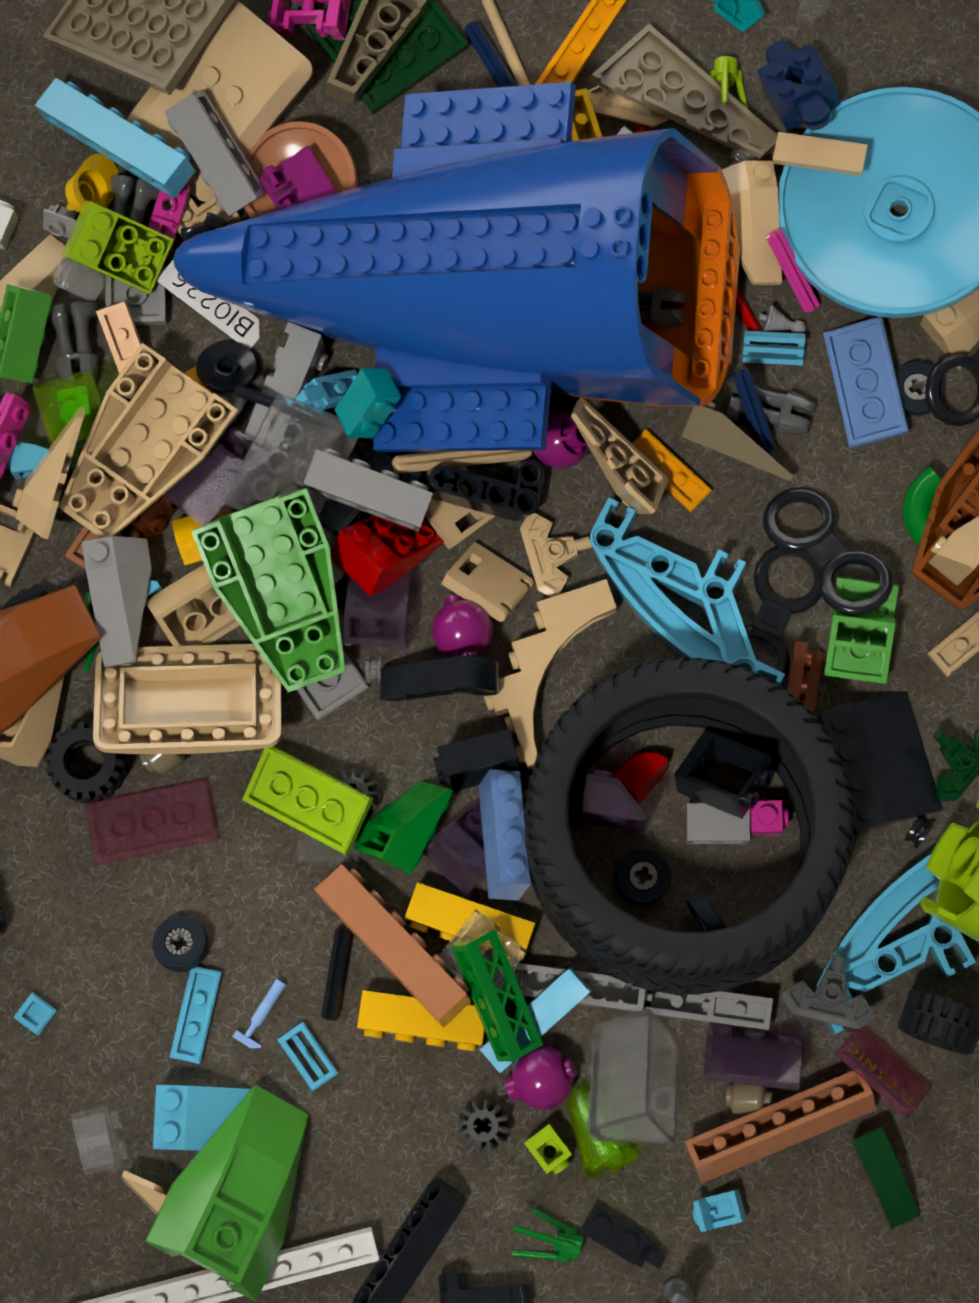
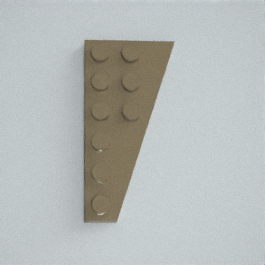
[589,24,777,161]

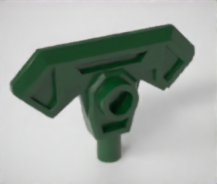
[933,729,979,802]

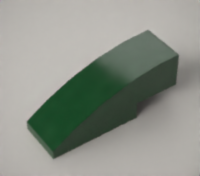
[851,1127,920,1229]

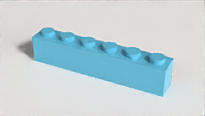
[35,78,196,199]

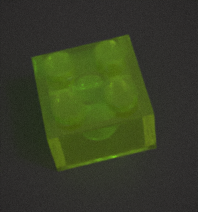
[33,369,102,445]

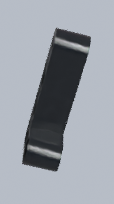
[419,459,544,521]
[380,656,499,701]

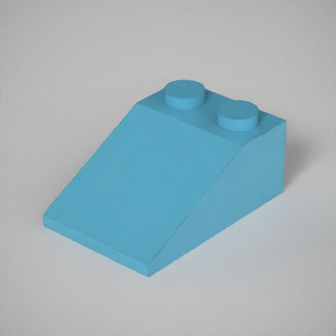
[153,1085,250,1151]

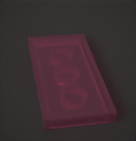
[85,780,218,865]

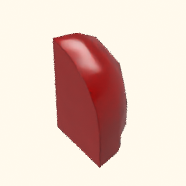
[613,752,668,805]

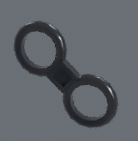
[925,341,979,427]
[763,488,893,616]
[744,545,822,683]

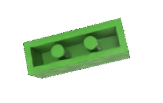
[0,284,52,383]

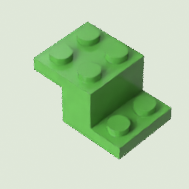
[824,576,899,684]

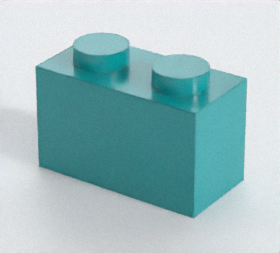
[334,368,401,438]

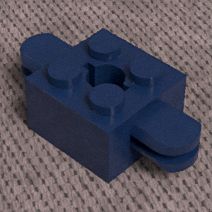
[757,41,841,131]

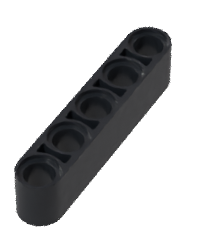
[352,1178,465,1303]

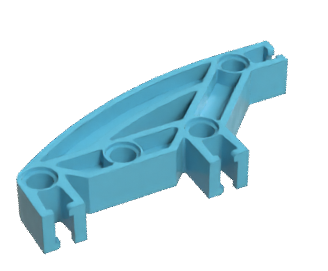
[590,498,785,687]
[814,854,976,1035]

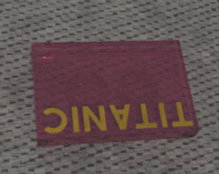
[835,1026,932,1119]

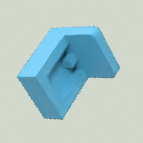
[693,1189,747,1232]

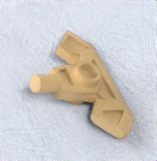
[588,86,668,127]
[520,513,592,597]

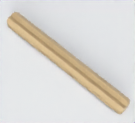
[392,450,532,474]

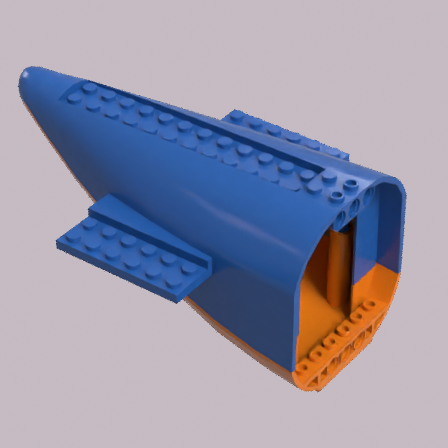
[173,82,740,452]

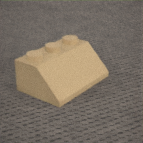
[146,564,239,646]

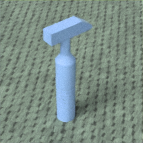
[232,979,287,1048]

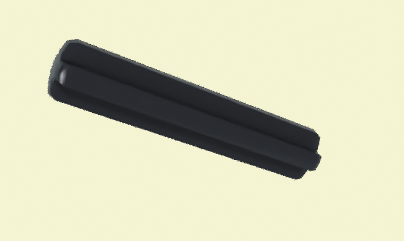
[321,928,352,1021]

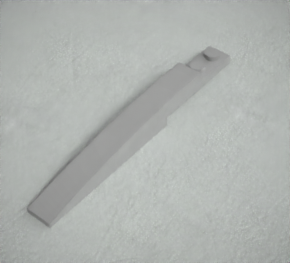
[458,958,773,1031]

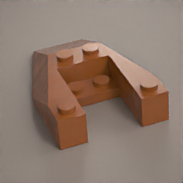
[911,428,979,611]

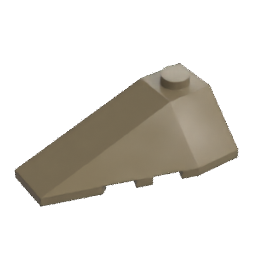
[668,402,793,481]

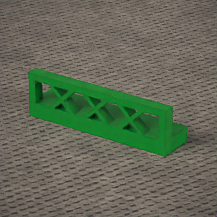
[450,929,543,1062]

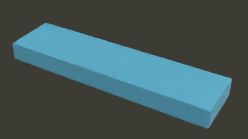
[480,967,592,1073]

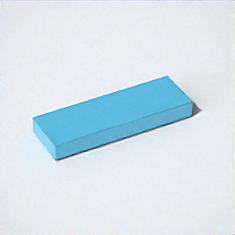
[170,967,222,1064]

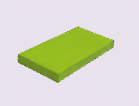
[242,746,374,855]

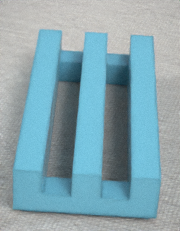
[742,331,805,365]
[277,1022,339,1092]

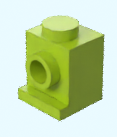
[524,1124,572,1175]

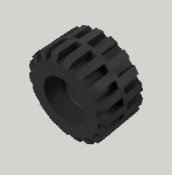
[45,722,128,804]
[897,989,979,1055]

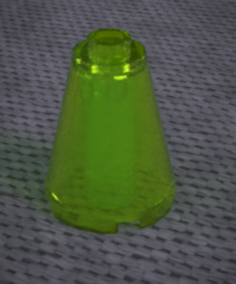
[567,1087,644,1180]

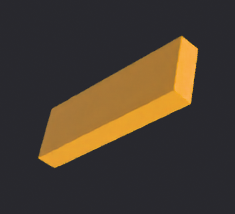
[632,429,712,513]

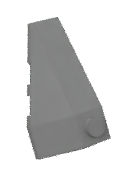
[82,536,152,668]

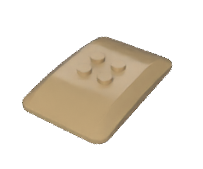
[126,0,313,202]
[93,644,281,754]

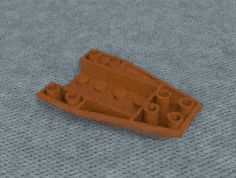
[0,585,102,734]

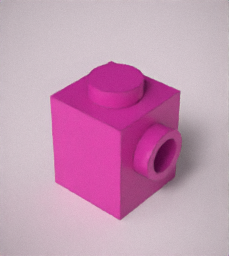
[750,800,788,836]

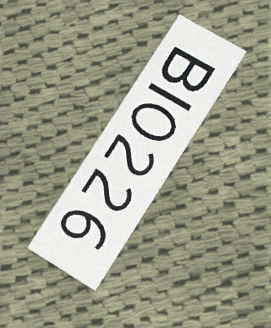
[156,260,259,350]

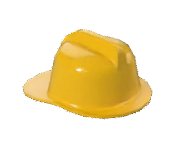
[65,153,118,213]

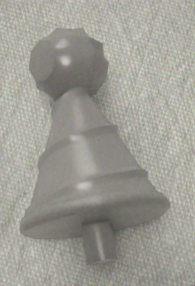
[758,304,806,334]

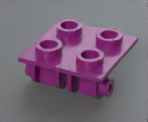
[258,145,337,210]

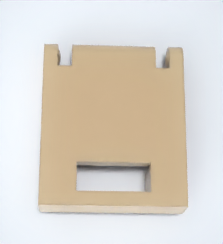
[418,466,495,549]
[0,504,36,588]
[442,542,534,622]

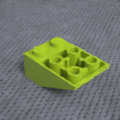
[62,201,174,294]

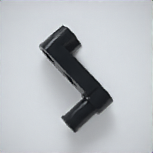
[438,1273,531,1303]

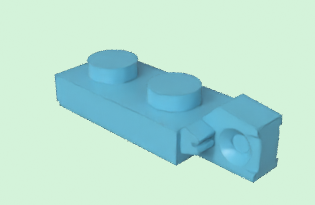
[292,369,358,410]

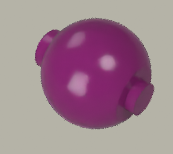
[533,408,589,469]
[432,594,493,658]
[504,1046,577,1110]

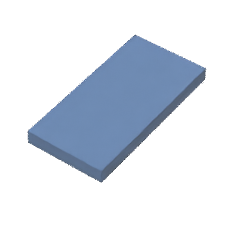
[823,317,910,448]

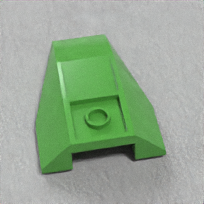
[191,488,346,693]
[144,1085,309,1301]

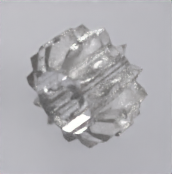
[53,258,105,302]

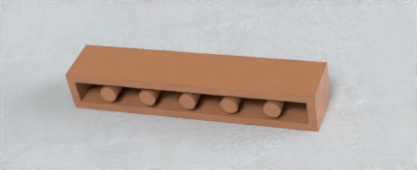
[314,864,471,1028]
[684,1068,876,1184]

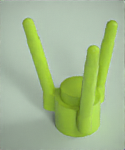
[709,56,748,109]

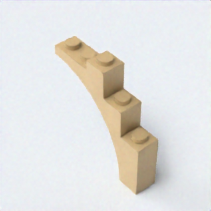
[484,579,616,770]

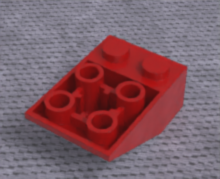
[331,515,444,596]

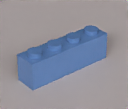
[478,769,531,901]

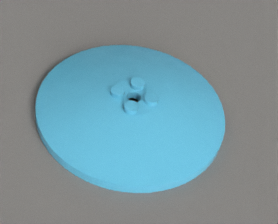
[778,87,979,318]

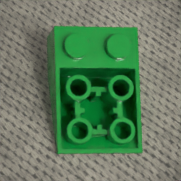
[354,781,453,875]

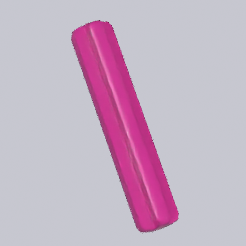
[766,229,820,313]

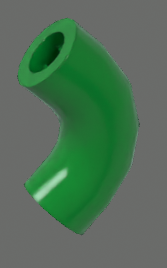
[901,466,941,547]

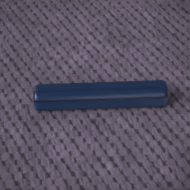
[465,21,517,87]
[733,369,776,453]

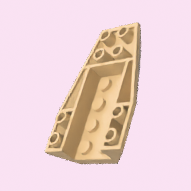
[58,343,239,538]

